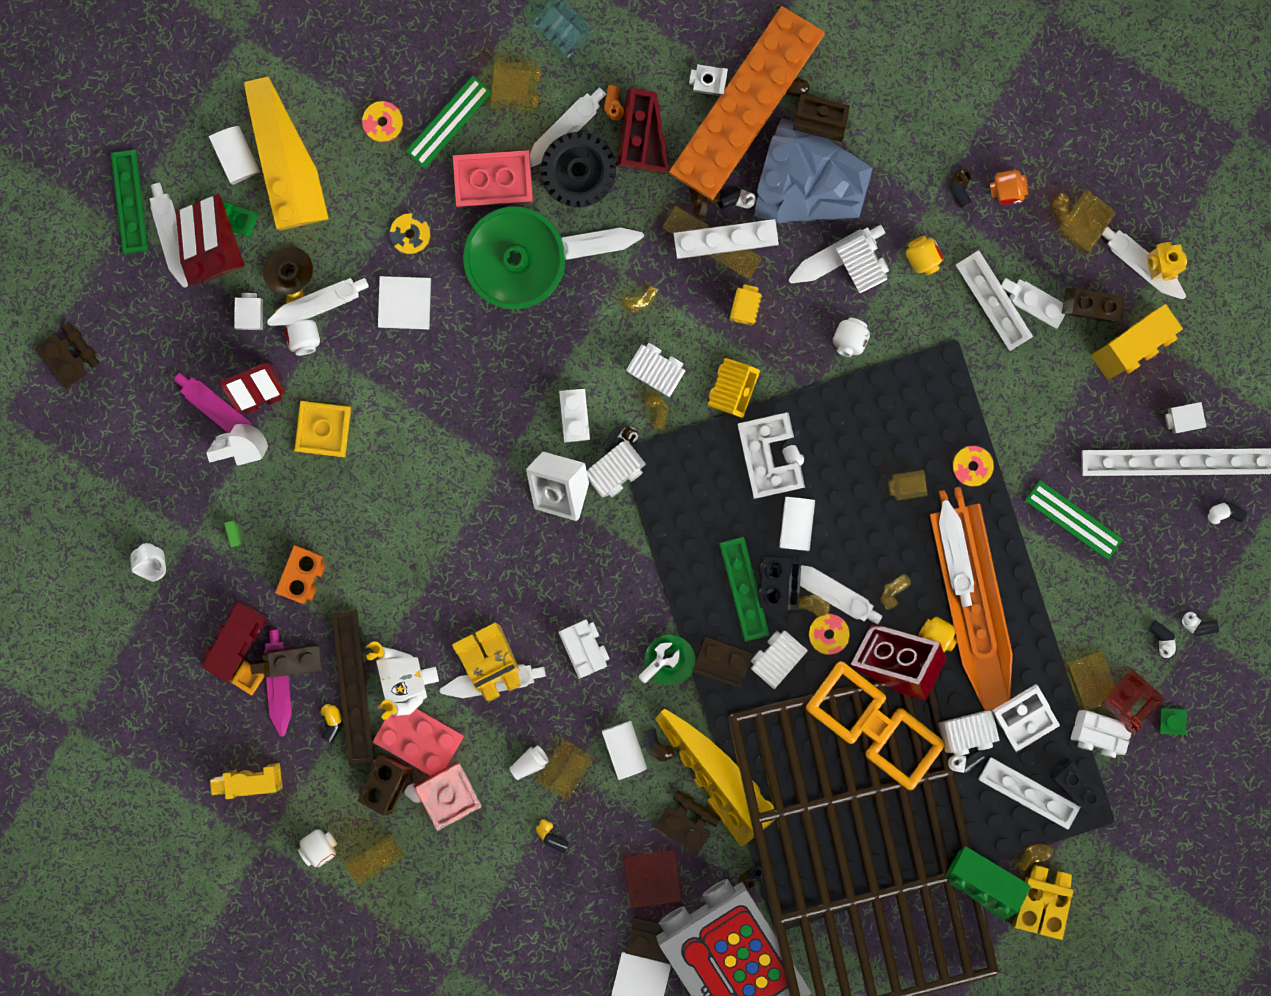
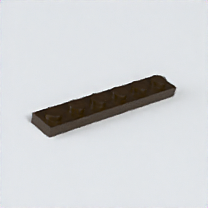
[331,610,375,765]

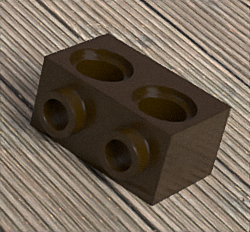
[1062,288,1124,322]
[357,755,413,815]

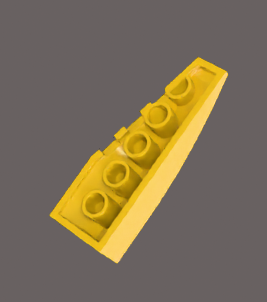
[244,76,329,231]
[655,709,774,847]

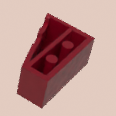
[616,88,670,174]
[201,601,270,683]

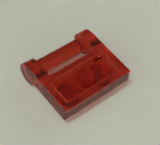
[1101,668,1164,734]

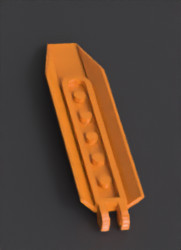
[930,487,1013,711]

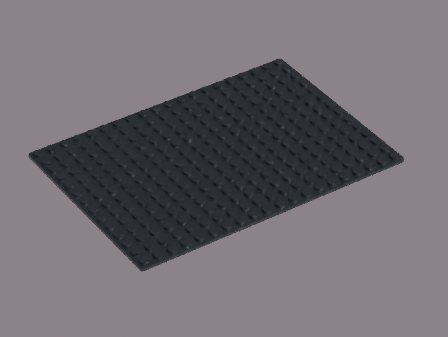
[629,340,1114,930]

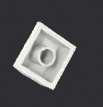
[526,452,589,521]

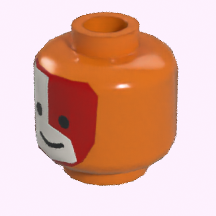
[990,170,1029,205]

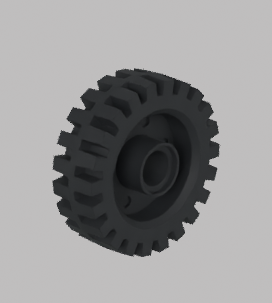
[541,132,616,208]

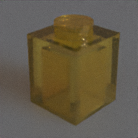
[888,470,928,500]

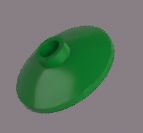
[644,635,695,686]

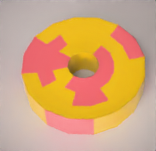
[362,101,403,143]
[952,446,994,486]
[808,614,850,655]

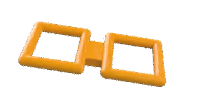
[806,661,945,790]

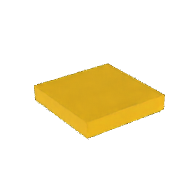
[294,401,351,457]

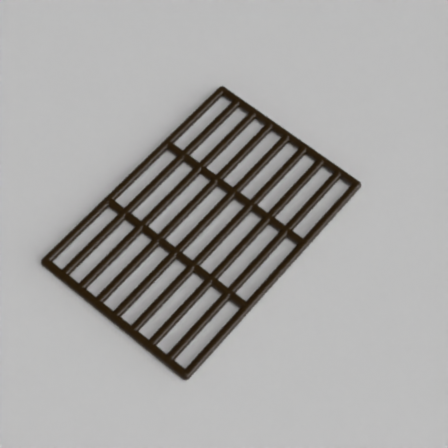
[728,679,998,996]

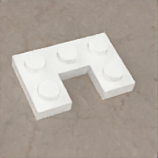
[738,413,805,499]

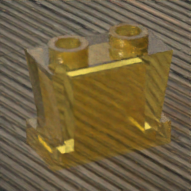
[490,57,541,115]
[345,833,404,886]

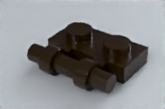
[35,322,100,389]
[655,791,721,855]

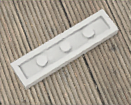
[674,219,779,259]
[956,250,1033,351]
[978,757,1081,829]

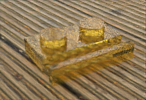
[1058,190,1116,254]
[1066,651,1120,711]
[537,738,595,801]

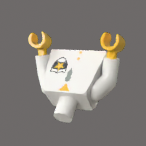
[366,642,439,720]

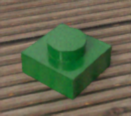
[1159,708,1187,735]

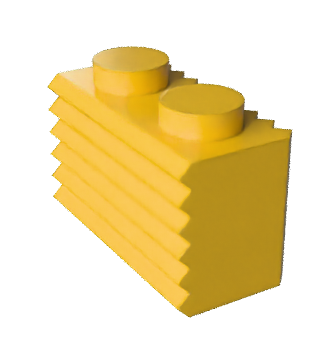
[729,285,762,326]
[708,358,760,418]

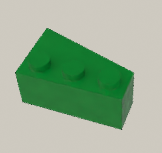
[945,847,1031,921]

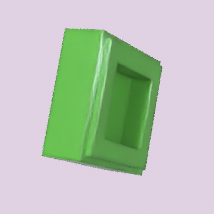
[224,521,243,548]

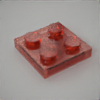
[413,761,482,831]
[624,850,681,908]

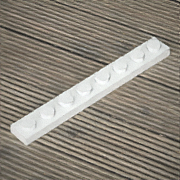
[1082,449,1271,476]

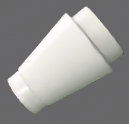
[510,745,549,780]

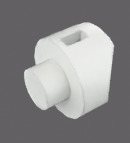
[130,543,166,582]

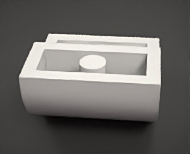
[207,424,268,466]
[992,684,1060,752]

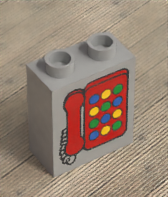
[656,879,812,996]

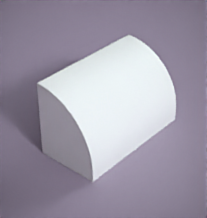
[209,126,260,185]
[779,497,815,551]
[602,721,647,780]

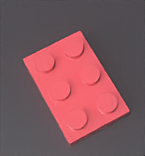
[453,150,533,207]
[373,708,464,780]

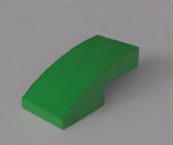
[206,196,259,238]

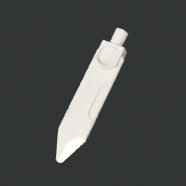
[530,87,606,167]
[150,183,188,287]
[789,225,886,283]
[1100,226,1186,299]
[562,228,644,260]
[267,278,368,326]
[939,500,974,607]
[800,565,882,625]
[440,664,546,698]

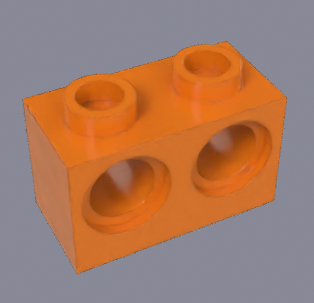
[275,545,327,604]

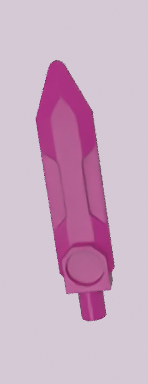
[173,373,252,433]
[264,629,292,737]

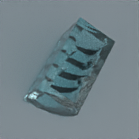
[532,0,596,58]

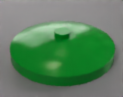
[463,207,566,309]

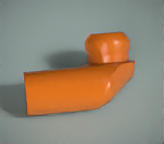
[604,85,624,120]

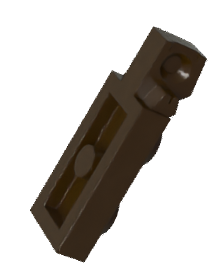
[249,644,322,678]

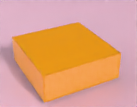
[231,660,264,696]

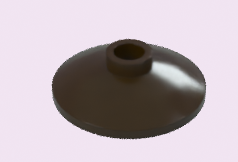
[263,247,313,295]

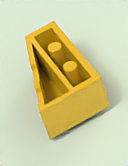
[1090,304,1183,380]

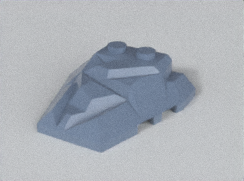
[754,118,873,223]

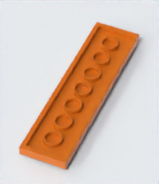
[669,6,825,201]

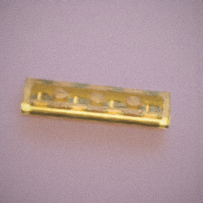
[662,206,763,281]

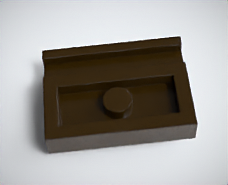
[793,93,850,142]
[692,636,753,689]
[626,917,671,964]

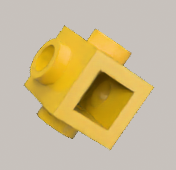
[1147,242,1187,281]

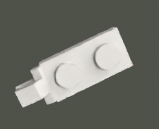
[1001,278,1065,329]

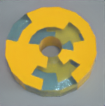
[390,213,431,254]

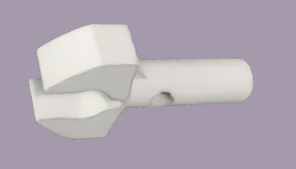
[639,642,679,683]

